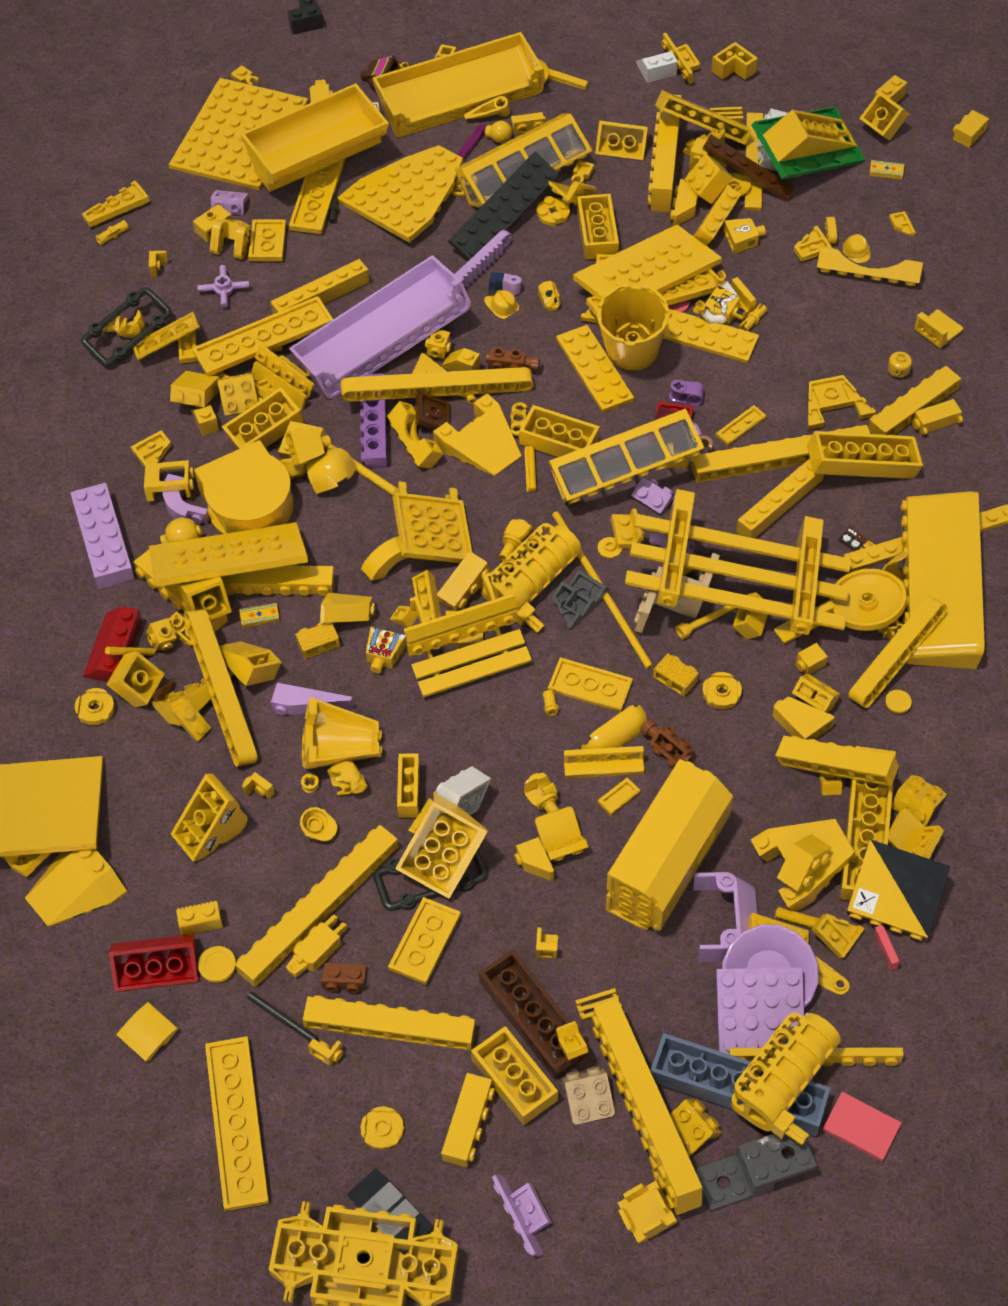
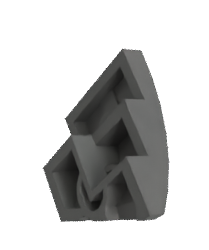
[552,569,609,630]

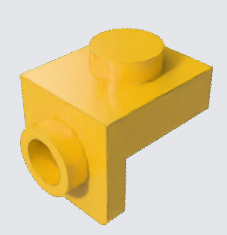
[556,1021,588,1060]

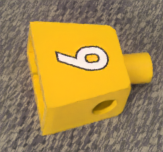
[723,218,766,254]

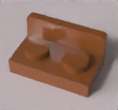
[321,963,366,993]

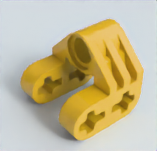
[210,219,251,260]

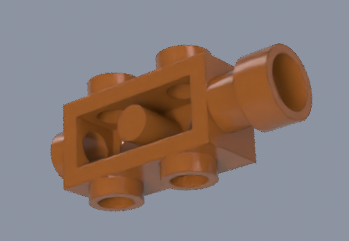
[486,347,540,371]
[640,719,695,767]

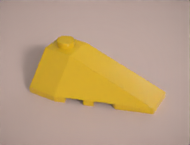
[151,670,234,726]

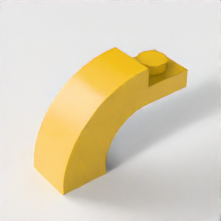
[361,536,408,581]

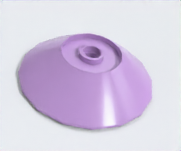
[722,925,818,1008]

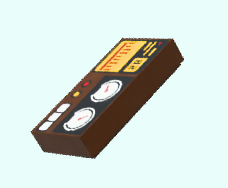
[838,527,877,551]

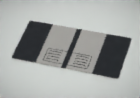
[347,1168,433,1254]

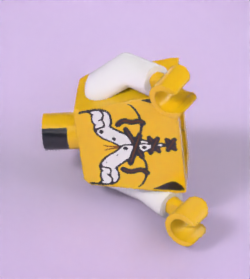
[693,271,746,325]

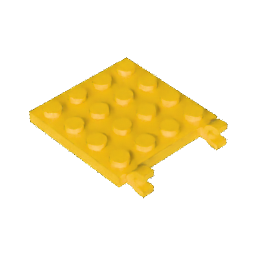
[392,481,472,563]

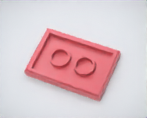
[823,1092,902,1161]

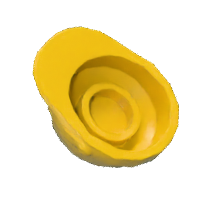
[842,234,871,263]
[280,459,308,479]
[300,807,337,841]

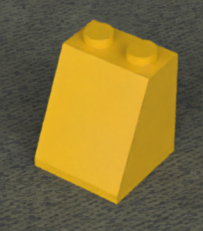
[176,577,232,621]

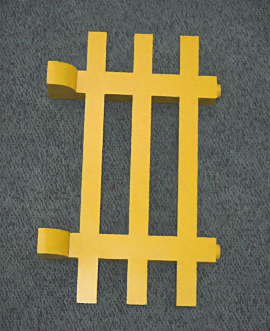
[625,489,851,635]

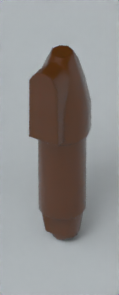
[152,681,176,702]

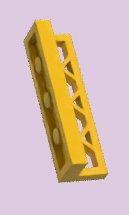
[564,746,644,779]

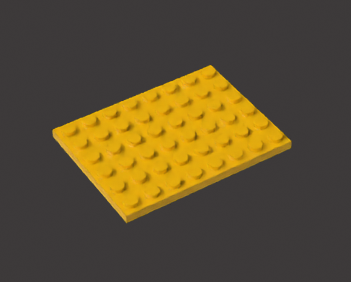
[169,78,308,191]

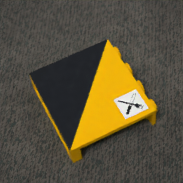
[846,839,951,941]

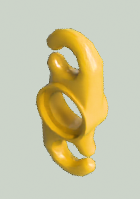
[510,402,527,436]

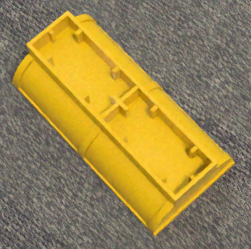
[240,83,389,192]

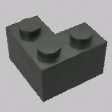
[287,0,323,35]

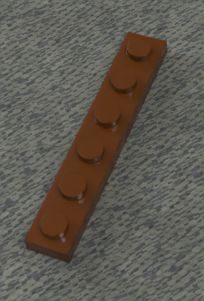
[702,134,795,201]

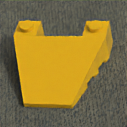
[433,394,522,476]
[751,819,856,912]

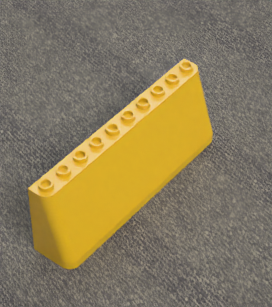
[373,32,544,137]
[901,491,984,669]

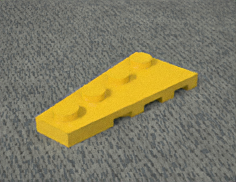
[82,181,150,227]

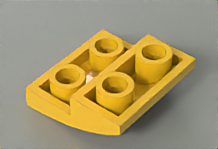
[116,1002,179,1062]

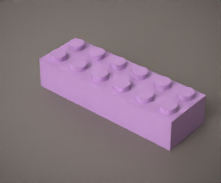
[70,483,135,590]

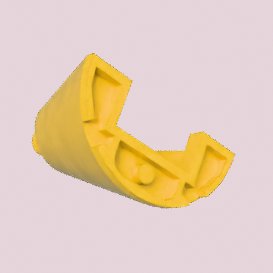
[301,698,382,769]

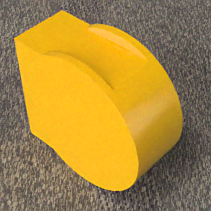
[194,440,294,534]

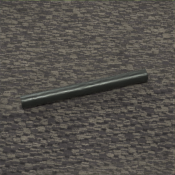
[247,992,318,1042]

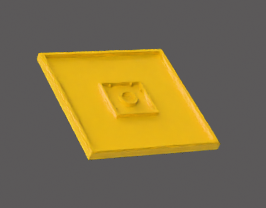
[0,756,103,857]

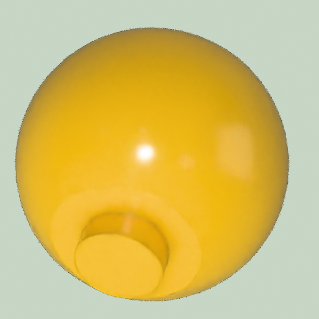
[160,517,203,544]

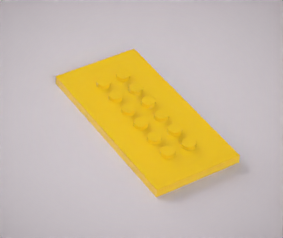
[573,225,722,301]
[149,522,308,587]

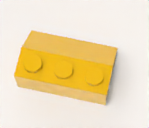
[595,121,649,160]

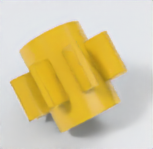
[878,619,903,639]

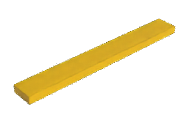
[744,113,763,211]

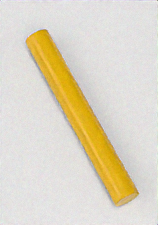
[105,647,155,656]

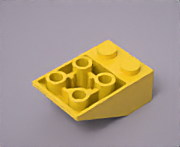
[219,641,282,686]

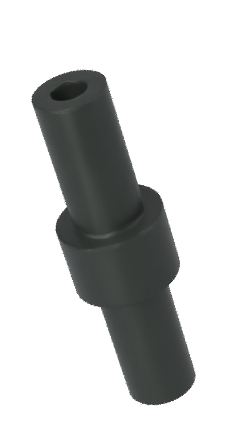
[329,195,339,223]

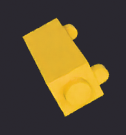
[912,399,963,435]

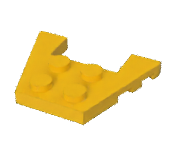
[808,375,876,430]

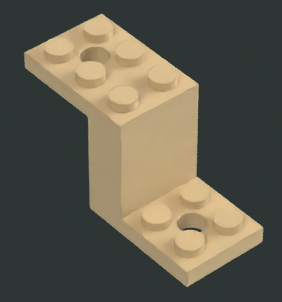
[634,553,720,633]

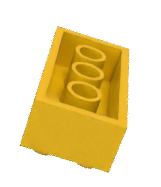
[577,194,619,260]
[222,387,305,450]
[519,405,600,466]
[471,1026,558,1126]

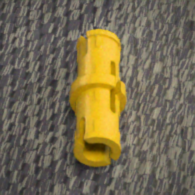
[95,220,129,245]
[739,303,767,331]

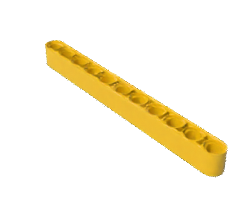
[340,367,534,402]

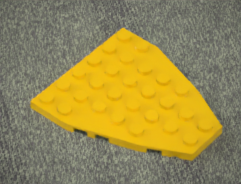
[337,145,464,243]

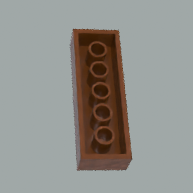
[479,950,589,1079]

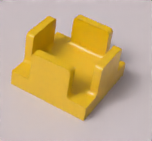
[618,1181,678,1244]

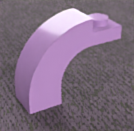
[163,474,210,524]

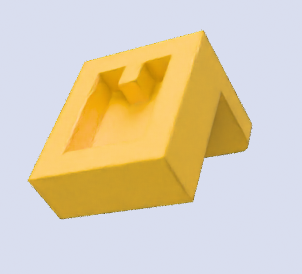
[149,251,168,277]
[242,772,275,799]
[308,1039,343,1066]

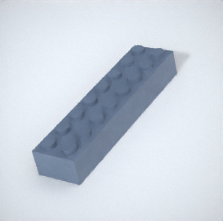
[650,1033,831,1137]

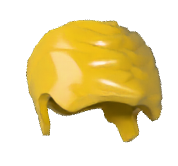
[327,761,367,796]

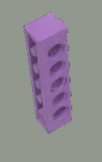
[360,374,387,469]

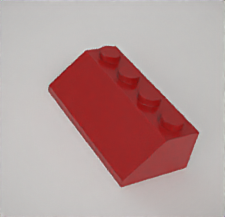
[83,606,142,682]
[109,934,198,992]

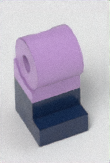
[488,272,522,295]

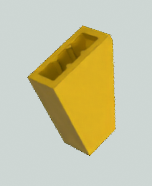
[320,593,375,623]
[772,696,835,740]

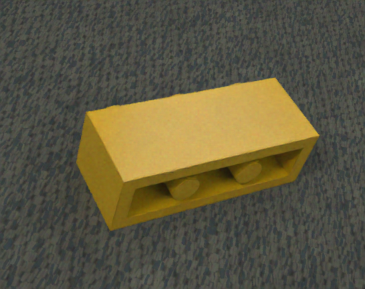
[436,551,490,611]
[397,754,420,818]

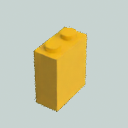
[170,371,219,407]

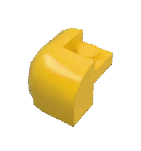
[307,447,357,494]

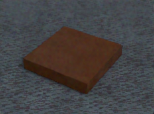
[416,392,450,430]

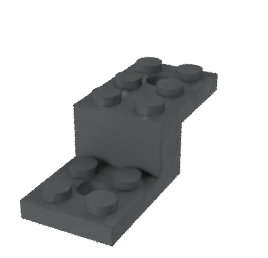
[695,1125,817,1212]

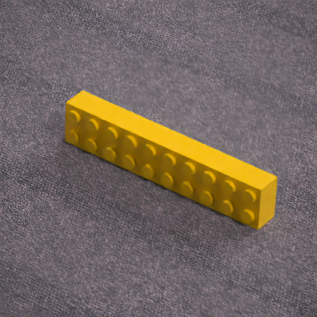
[591,999,702,1215]

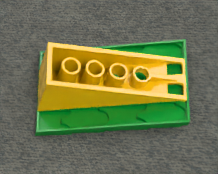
[751,106,866,179]

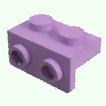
[631,477,674,515]

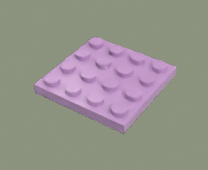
[716,968,804,1054]

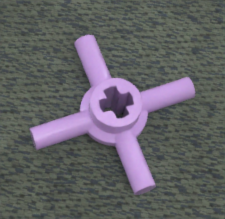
[197,265,249,308]

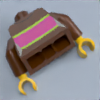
[360,55,409,88]

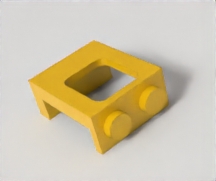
[144,460,195,502]

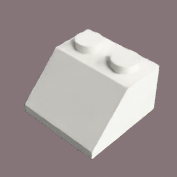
[636,51,678,83]

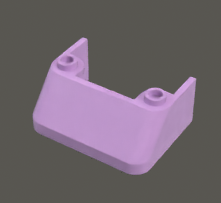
[693,872,757,962]

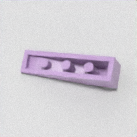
[271,683,353,715]

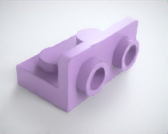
[211,190,248,216]

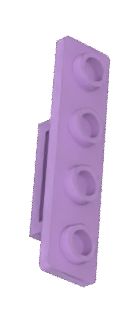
[492,1174,552,1257]

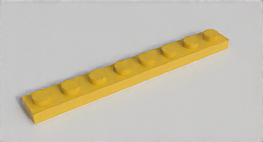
[729,1048,904,1066]

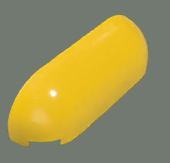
[581,705,648,757]

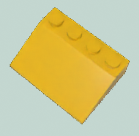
[395,794,488,899]

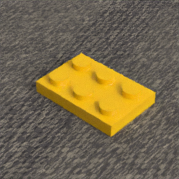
[248,219,286,261]

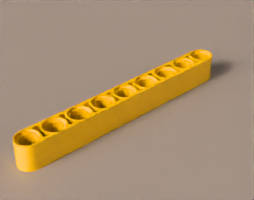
[184,609,257,767]

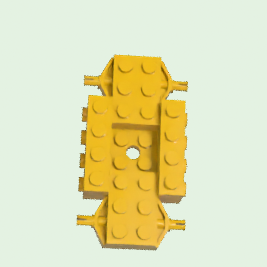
[269,1201,458,1306]

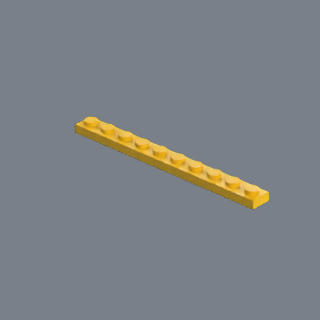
[843,504,1008,572]

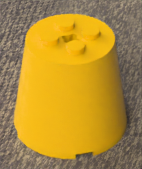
[597,283,669,371]

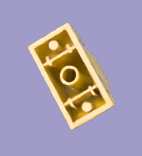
[171,774,248,861]

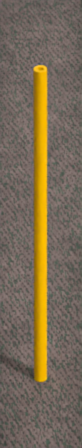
[552,511,653,669]

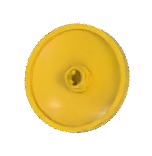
[829,569,907,631]

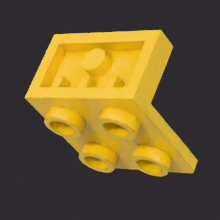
[549,181,597,205]
[914,309,963,349]
[217,372,258,415]

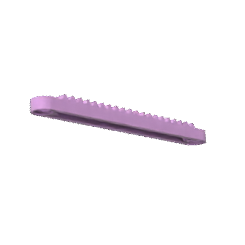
[454,230,512,287]

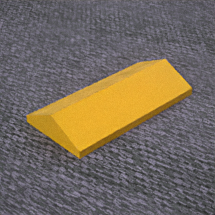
[133,312,201,360]

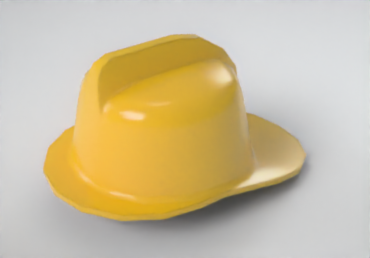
[484,290,519,319]

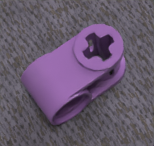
[669,380,704,405]

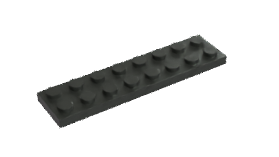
[448,151,559,261]

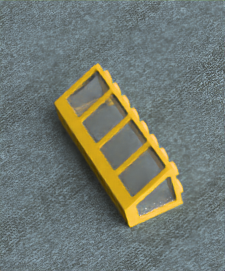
[455,113,592,208]
[548,409,704,505]

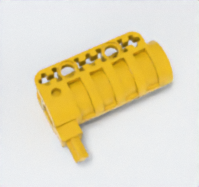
[482,523,582,633]
[731,1013,841,1146]

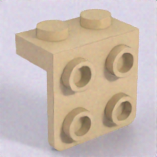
[561,1067,615,1124]

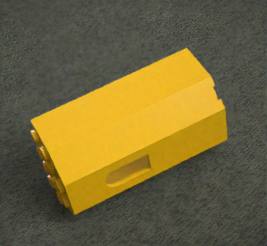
[606,759,733,930]

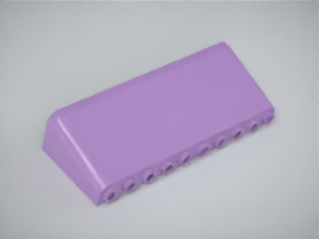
[289,255,471,399]

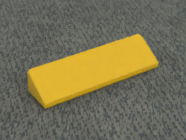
[412,570,441,621]

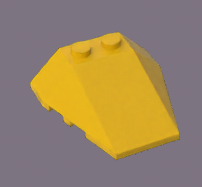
[25,849,127,927]

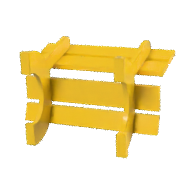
[404,573,532,698]

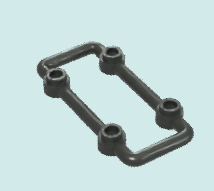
[81,287,172,366]
[373,848,488,911]

